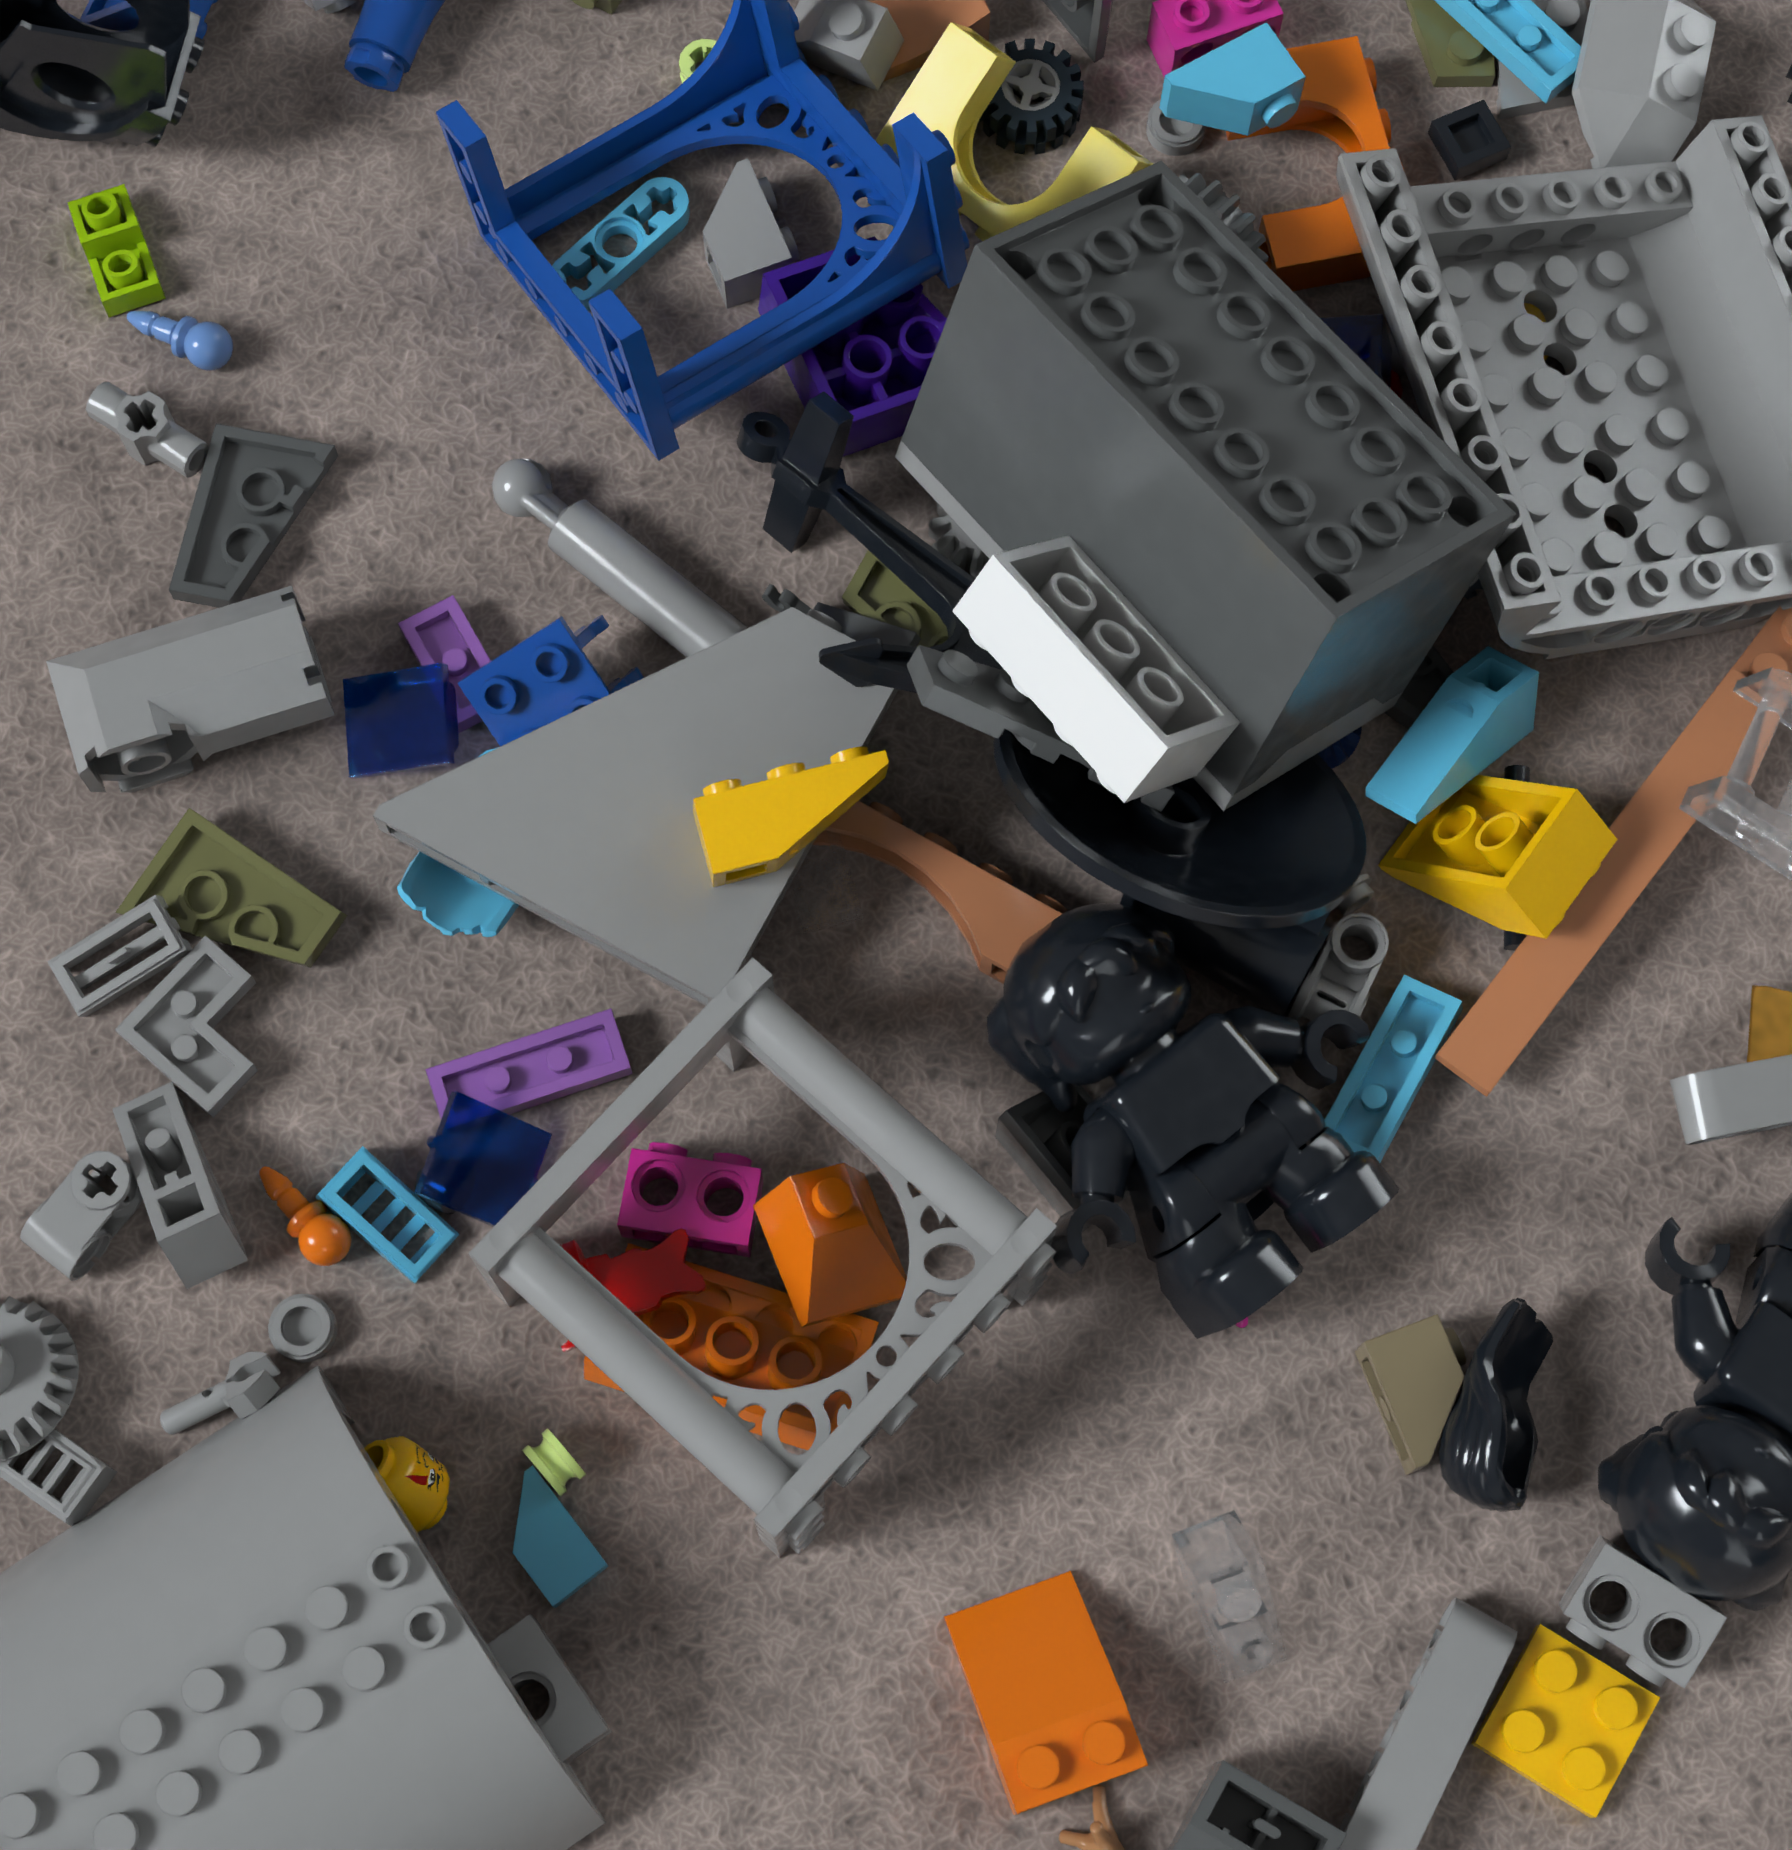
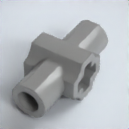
[86,382,209,478]

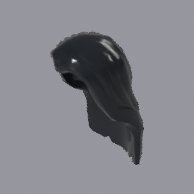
[1438,1298,1553,1512]

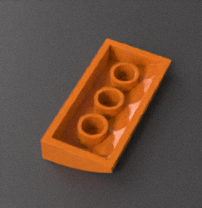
[584,1243,879,1450]

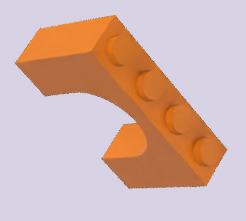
[1225,36,1405,291]

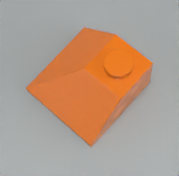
[753,1163,907,1328]

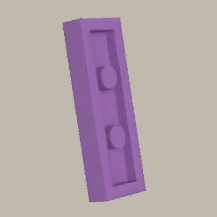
[425,1009,633,1135]

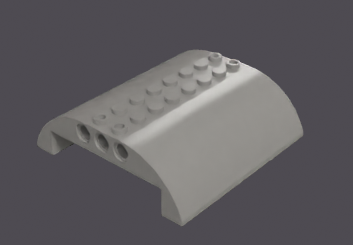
[0,1365,606,1850]

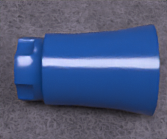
[344,0,446,92]

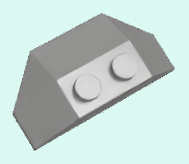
[1572,0,1716,169]

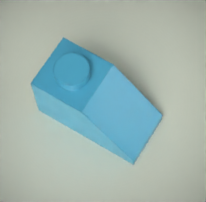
[1159,22,1306,136]

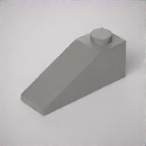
[112,1082,248,1289]

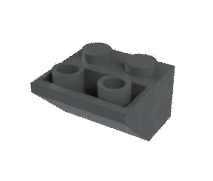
[1168,1760,1347,1850]

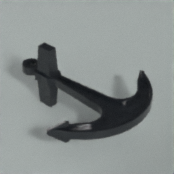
[737,392,1003,693]

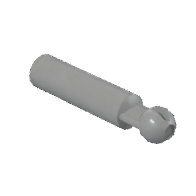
[492,459,749,657]

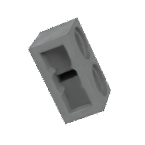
[1559,1535,1727,1688]

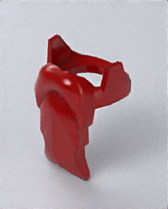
[560,1228,706,1353]

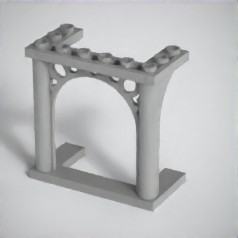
[468,957,1057,1558]

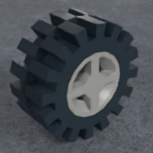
[979,39,1084,155]

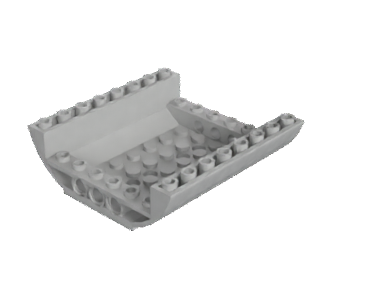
[1336,115,1792,659]

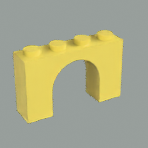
[875,22,1153,241]

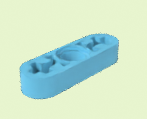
[552,177,690,311]

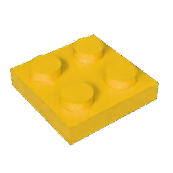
[1471,1624,1660,1818]

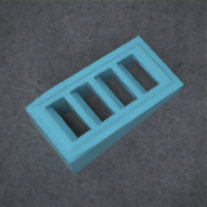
[315,1146,459,1283]

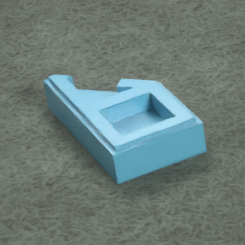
[512,1465,608,1608]

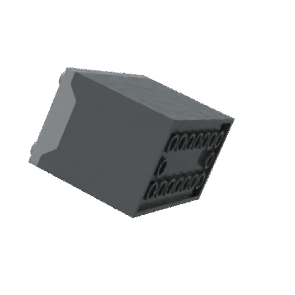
[895,161,1516,811]

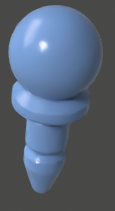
[127,311,233,371]

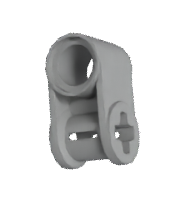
[1288,913,1389,1020]
[20,1151,143,1281]

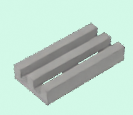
[48,895,192,1017]

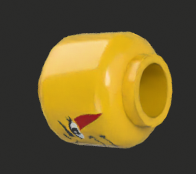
[364,1436,450,1533]

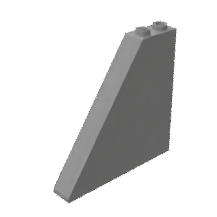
[373,607,899,1006]

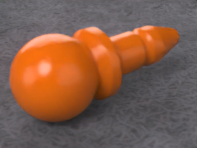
[259,1166,352,1266]

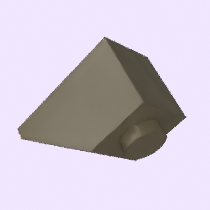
[1355,1314,1466,1476]

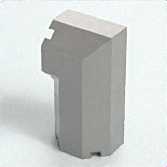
[46,586,335,793]

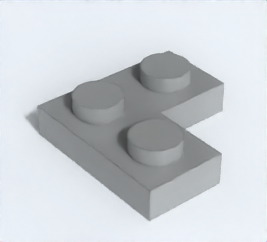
[115,936,258,1118]

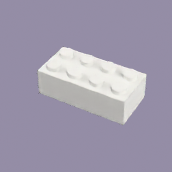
[952,535,1240,803]

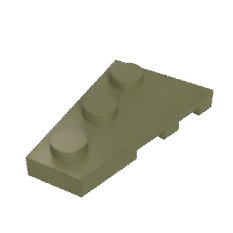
[116,808,347,968]

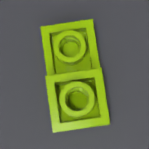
[67,184,166,317]

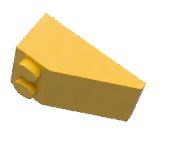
[1378,775,1618,939]

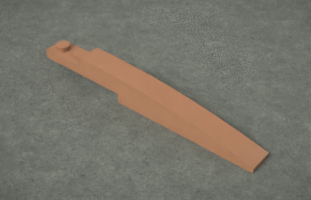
[1434,606,1792,1097]

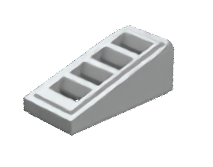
[0,1428,117,1526]

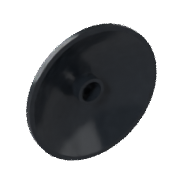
[993,729,1366,1016]

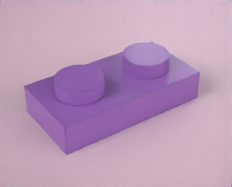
[398,595,491,734]

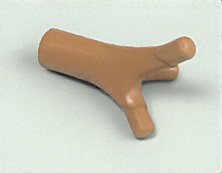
[1059,1785,1125,1850]

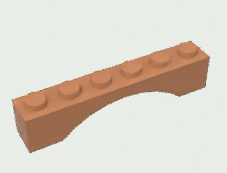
[813,801,1068,984]

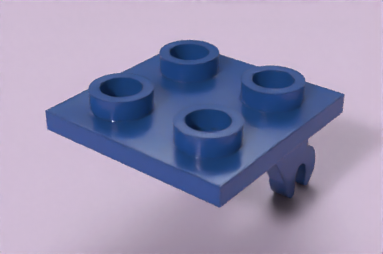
[457,615,644,747]

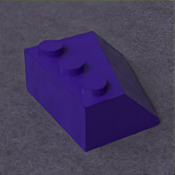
[758,236,947,457]

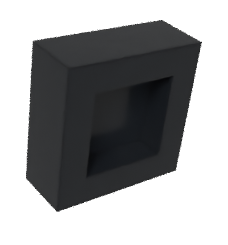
[1428,100,1511,180]

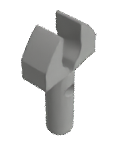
[160,1352,281,1435]

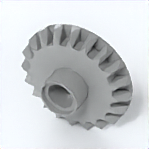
[0,1296,79,1462]

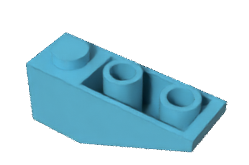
[1365,646,1539,824]

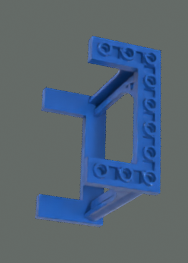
[436,0,970,461]

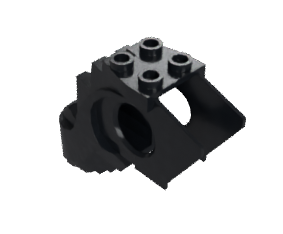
[0,0,204,147]

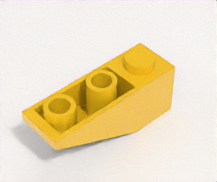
[693,747,889,887]

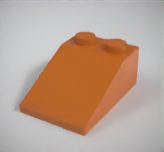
[944,1571,1148,1815]

